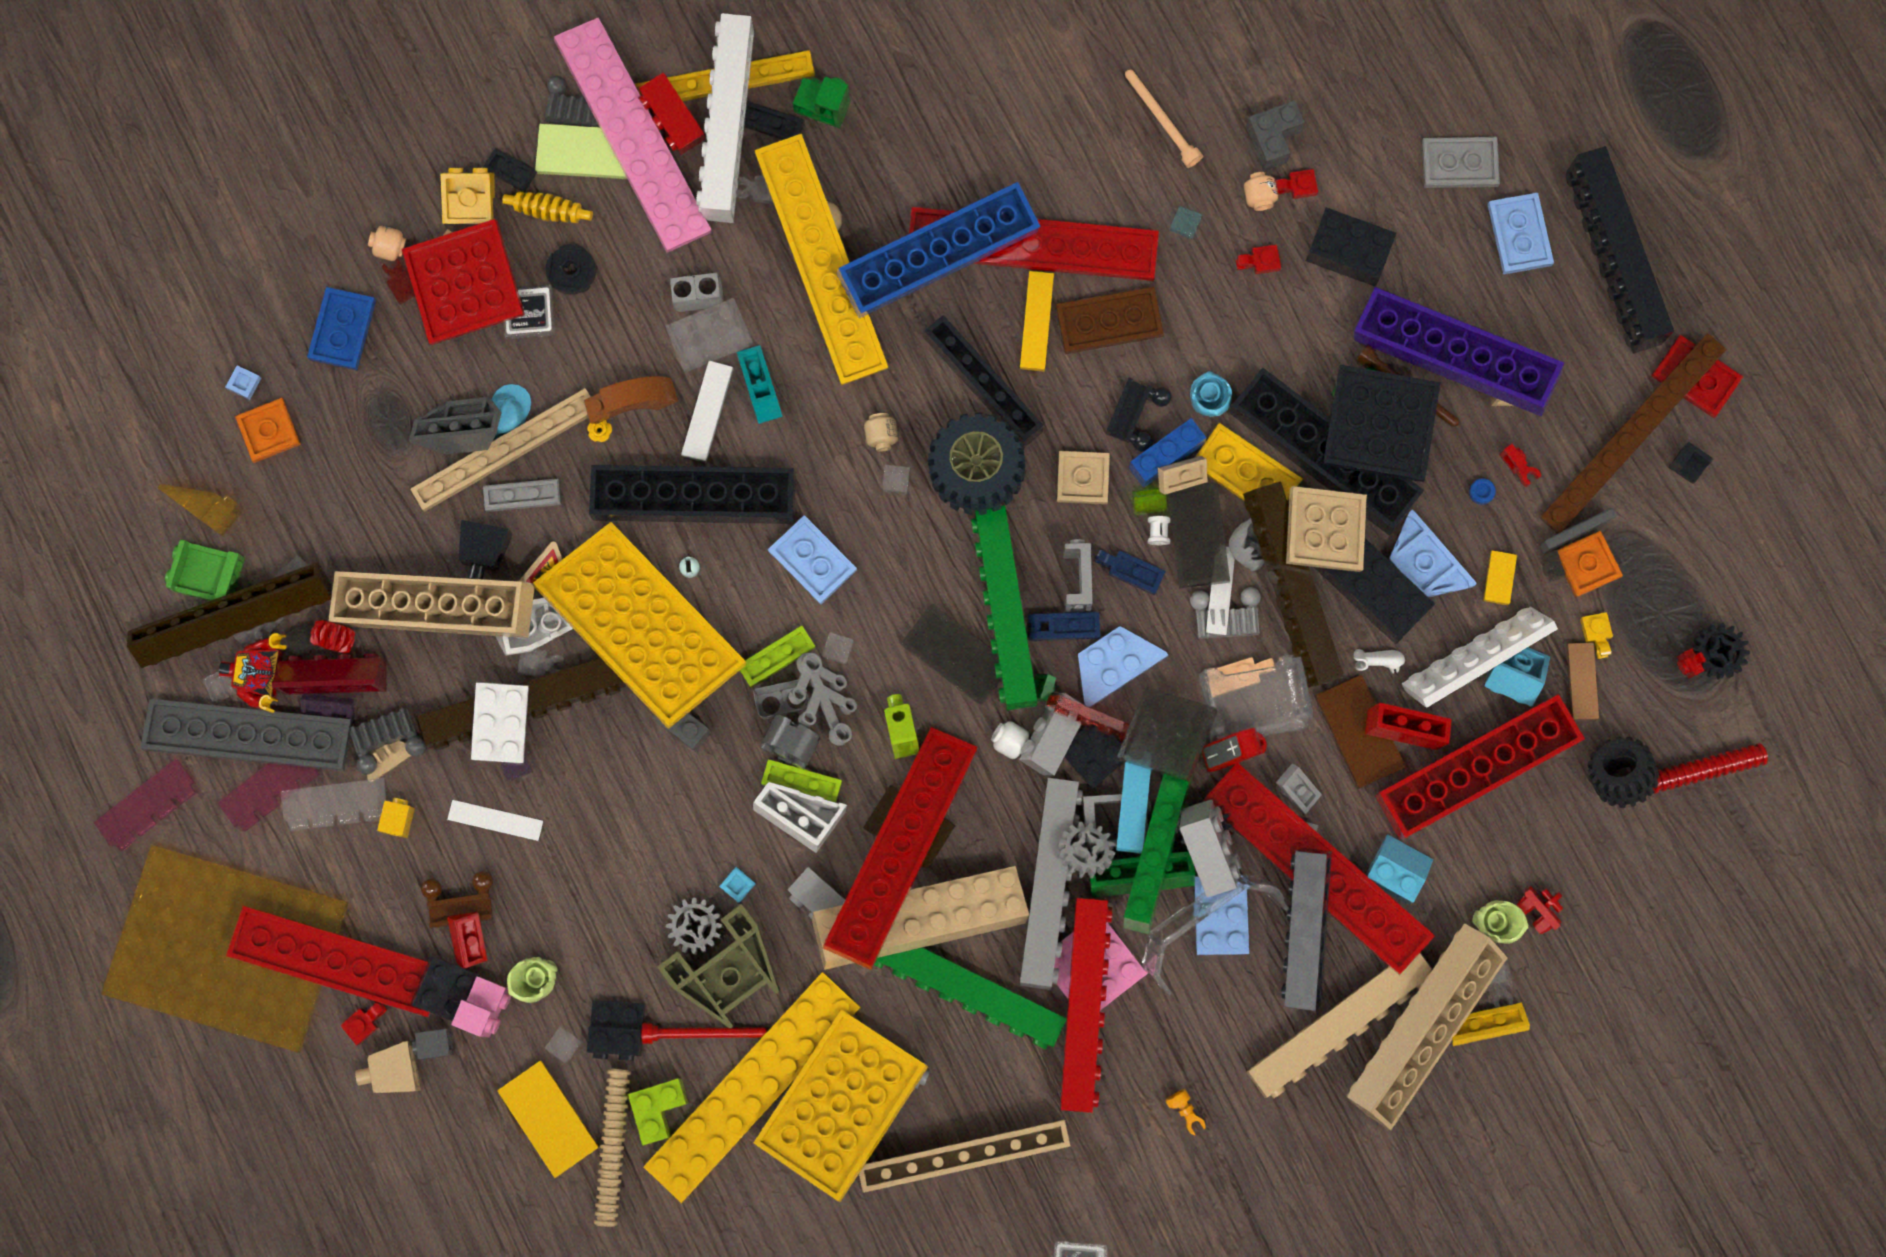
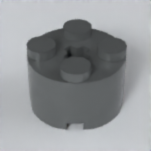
[759,714,821,770]

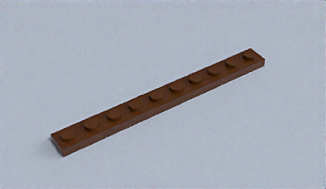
[1540,333,1727,534]

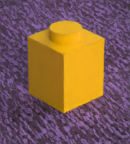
[377,798,415,838]

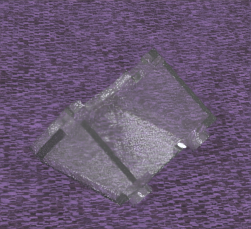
[1198,655,1314,744]

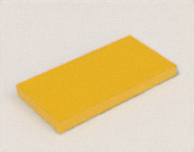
[1195,423,1303,501]
[497,1060,599,1178]

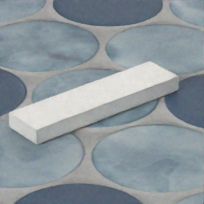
[681,361,734,463]

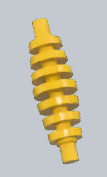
[503,192,593,223]

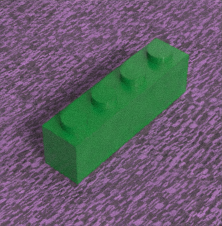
[1089,851,1195,898]

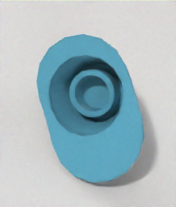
[491,384,531,440]

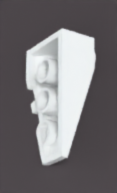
[496,598,573,656]

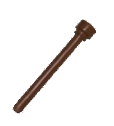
[1356,345,1459,427]

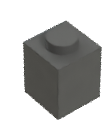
[412,1029,454,1060]

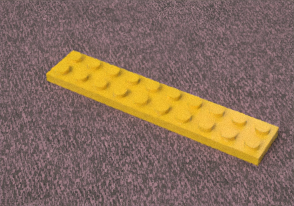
[754,134,888,386]
[644,972,861,1203]

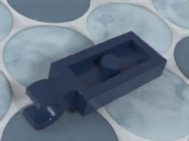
[1095,550,1166,596]

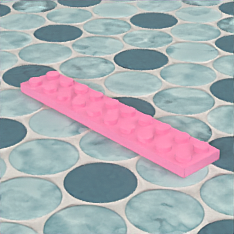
[554,17,711,253]

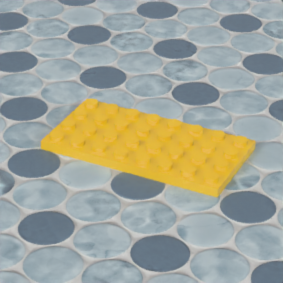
[533,522,746,729]

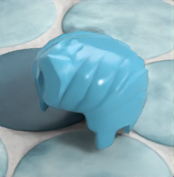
[1190,371,1232,417]

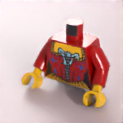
[219,633,287,713]

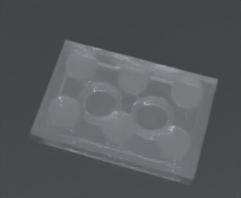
[665,298,753,373]

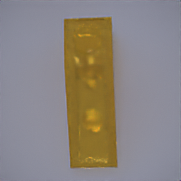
[157,484,241,536]

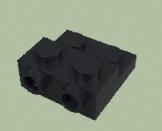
[586,1000,645,1061]

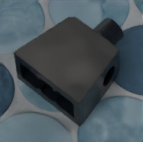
[459,520,513,580]

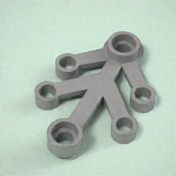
[788,653,857,746]

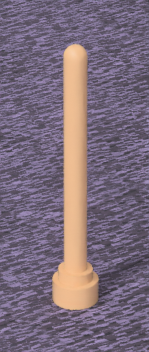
[1125,69,1203,168]

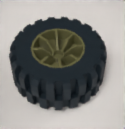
[928,413,1025,515]

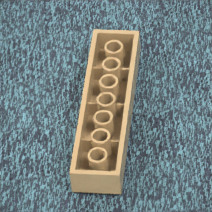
[329,571,535,638]
[812,866,1029,970]
[1347,923,1508,1130]

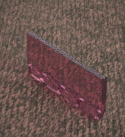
[94,759,196,851]
[217,764,320,832]

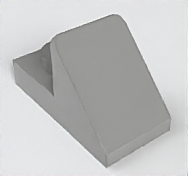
[1276,763,1322,814]

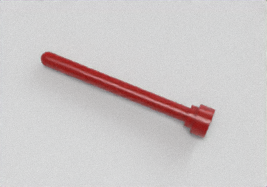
[642,1023,768,1044]

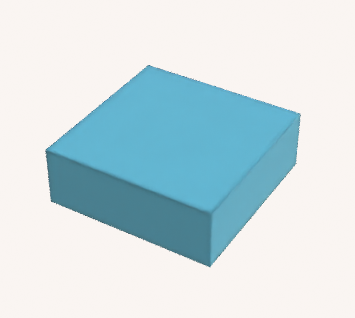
[719,867,756,904]

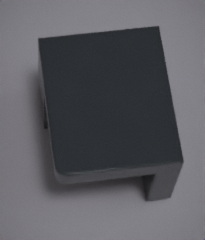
[1668,442,1714,484]

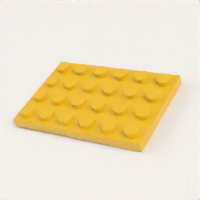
[754,1010,928,1202]

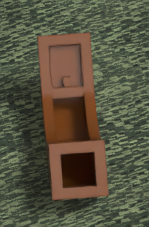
[584,376,678,424]

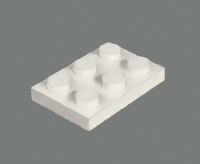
[471,682,529,763]

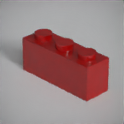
[638,72,705,155]
[1365,702,1452,750]

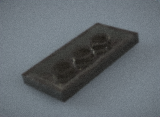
[1167,483,1230,589]
[900,604,1002,706]

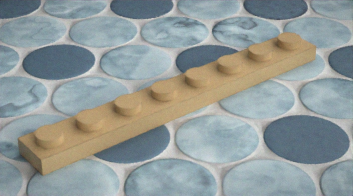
[411,388,590,512]

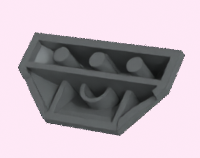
[409,397,502,454]

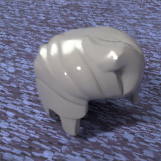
[1229,518,1265,571]

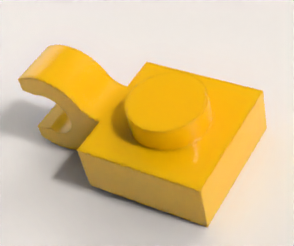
[1580,612,1613,659]

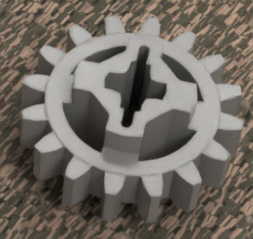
[1057,822,1115,878]
[666,898,723,955]

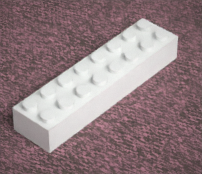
[696,13,754,223]

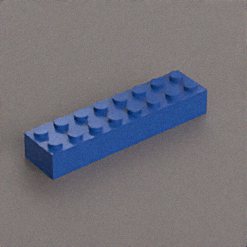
[837,182,1041,319]

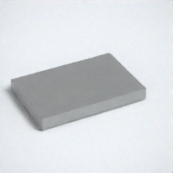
[1422,137,1500,188]

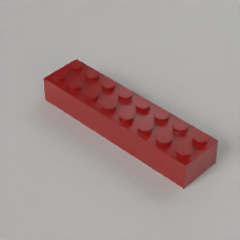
[1375,694,1585,841]

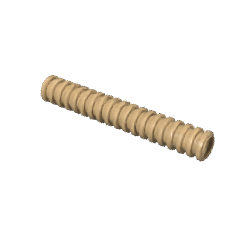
[594,1069,631,1227]

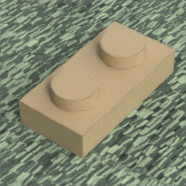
[1158,456,1208,494]

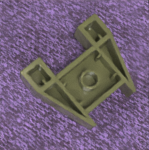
[657,904,780,1028]

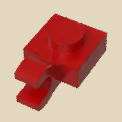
[1275,169,1318,199]
[1235,245,1281,275]
[1500,444,1541,487]
[1677,648,1706,679]
[340,1002,388,1045]

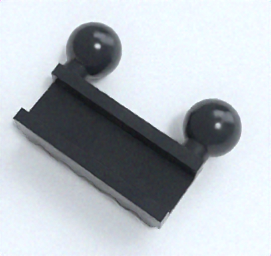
[1106,377,1172,452]

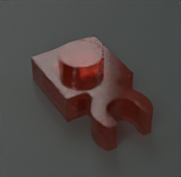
[382,258,415,305]

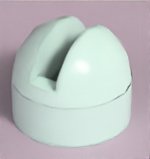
[679,557,700,578]

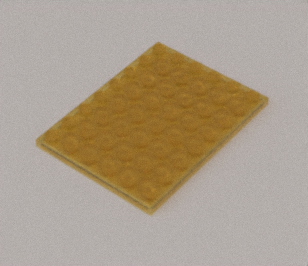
[101,845,349,1053]

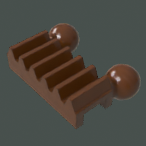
[421,871,493,928]

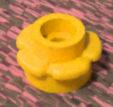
[587,420,612,442]

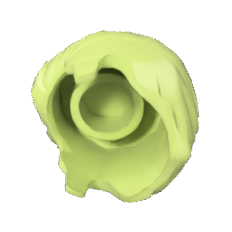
[1472,900,1528,944]
[507,957,558,1003]

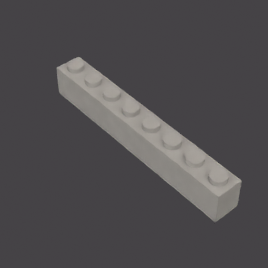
[1020,778,1083,990]

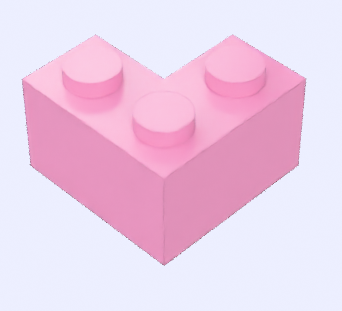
[451,977,511,1038]

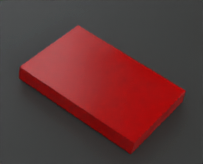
[1651,334,1744,418]

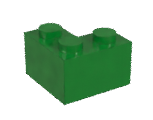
[793,77,850,129]

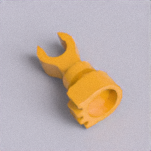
[1165,1088,1205,1135]

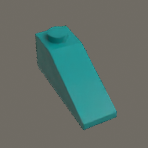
[737,345,783,424]

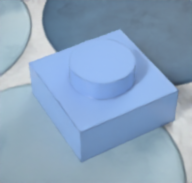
[226,366,261,400]

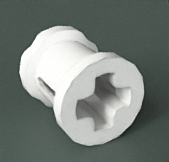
[1148,516,1170,545]

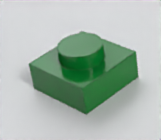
[1034,674,1056,702]

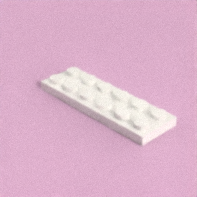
[1402,606,1557,708]

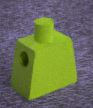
[884,694,919,759]

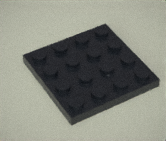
[1323,365,1441,482]

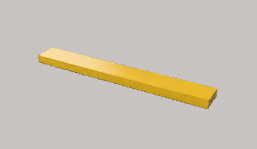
[634,50,815,101]

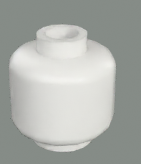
[991,721,1029,759]

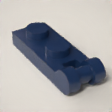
[1028,612,1100,642]

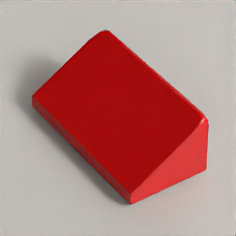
[447,912,488,969]

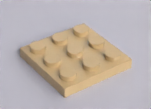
[1286,486,1367,572]

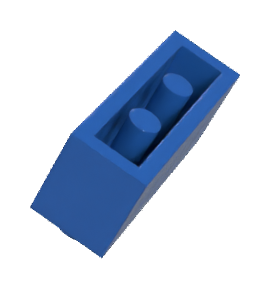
[1129,418,1206,488]

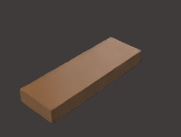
[1566,643,1599,721]

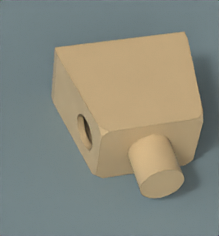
[355,1041,421,1093]

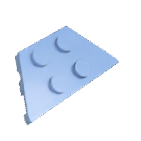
[1389,509,1477,597]
[1078,626,1168,708]

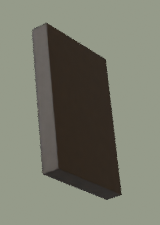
[863,785,956,869]

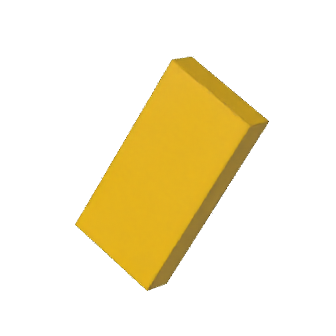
[1483,551,1517,605]

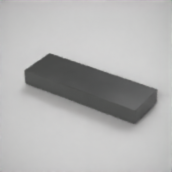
[1540,508,1617,554]

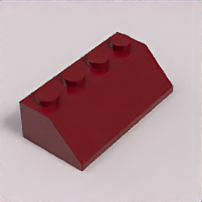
[272,654,386,695]

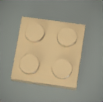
[1057,451,1110,505]

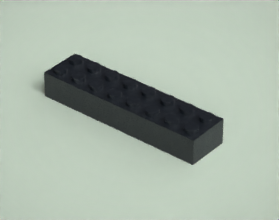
[1566,146,1674,354]
[1229,367,1424,535]
[589,465,796,524]

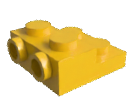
[441,168,495,224]

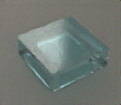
[1169,206,1202,239]

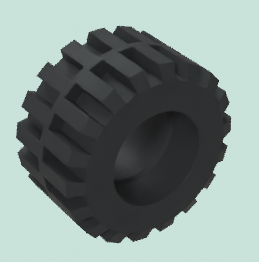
[1588,736,1659,808]

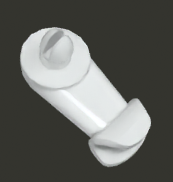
[1353,649,1405,674]

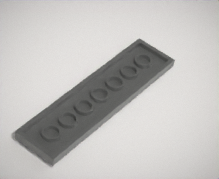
[140,699,353,771]

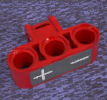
[1200,728,1267,773]

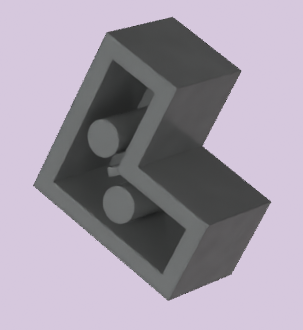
[1246,101,1304,171]

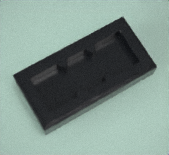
[483,148,537,192]

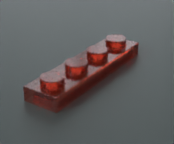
[1046,695,1147,744]

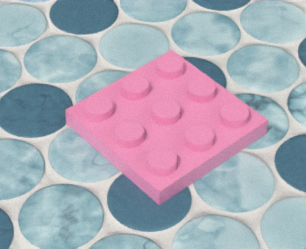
[1054,922,1147,1010]

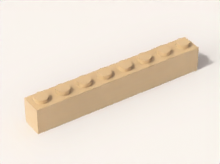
[1246,953,1432,1099]
[859,1120,1070,1193]

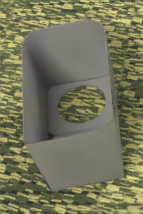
[670,273,724,312]
[753,680,809,720]

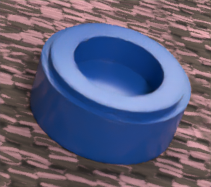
[1469,478,1496,505]

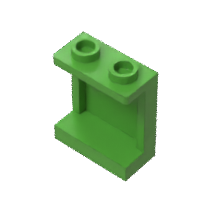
[165,539,245,601]

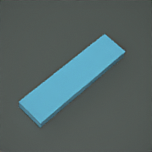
[1116,750,1152,853]

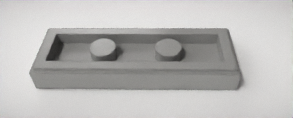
[483,479,561,512]

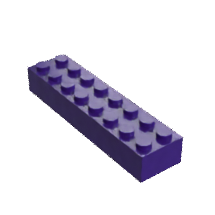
[1354,287,1564,417]

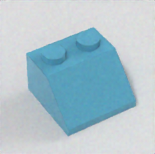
[1484,647,1550,707]
[1365,834,1433,905]

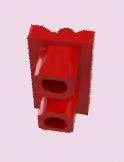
[1516,886,1563,934]

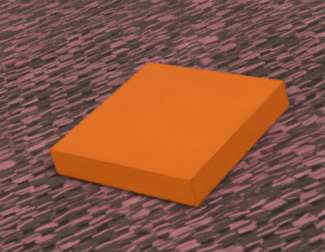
[235,398,301,463]
[1553,530,1623,598]

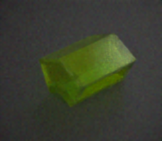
[1132,488,1167,515]

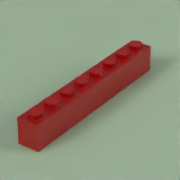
[1060,898,1112,1113]

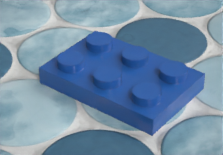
[307,287,376,370]

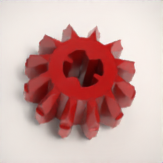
[310,620,355,654]

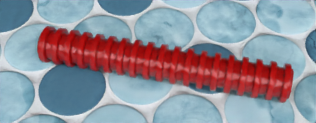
[1647,743,1768,796]

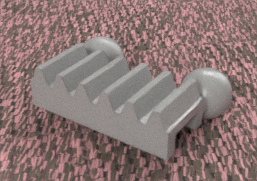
[1190,587,1261,639]

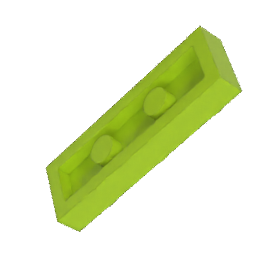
[740,626,816,688]
[761,759,842,803]

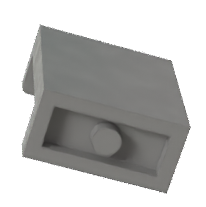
[1063,539,1092,613]

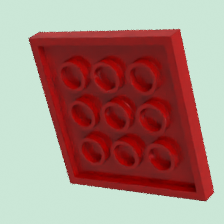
[402,219,525,345]

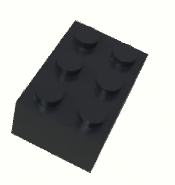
[1306,207,1397,287]

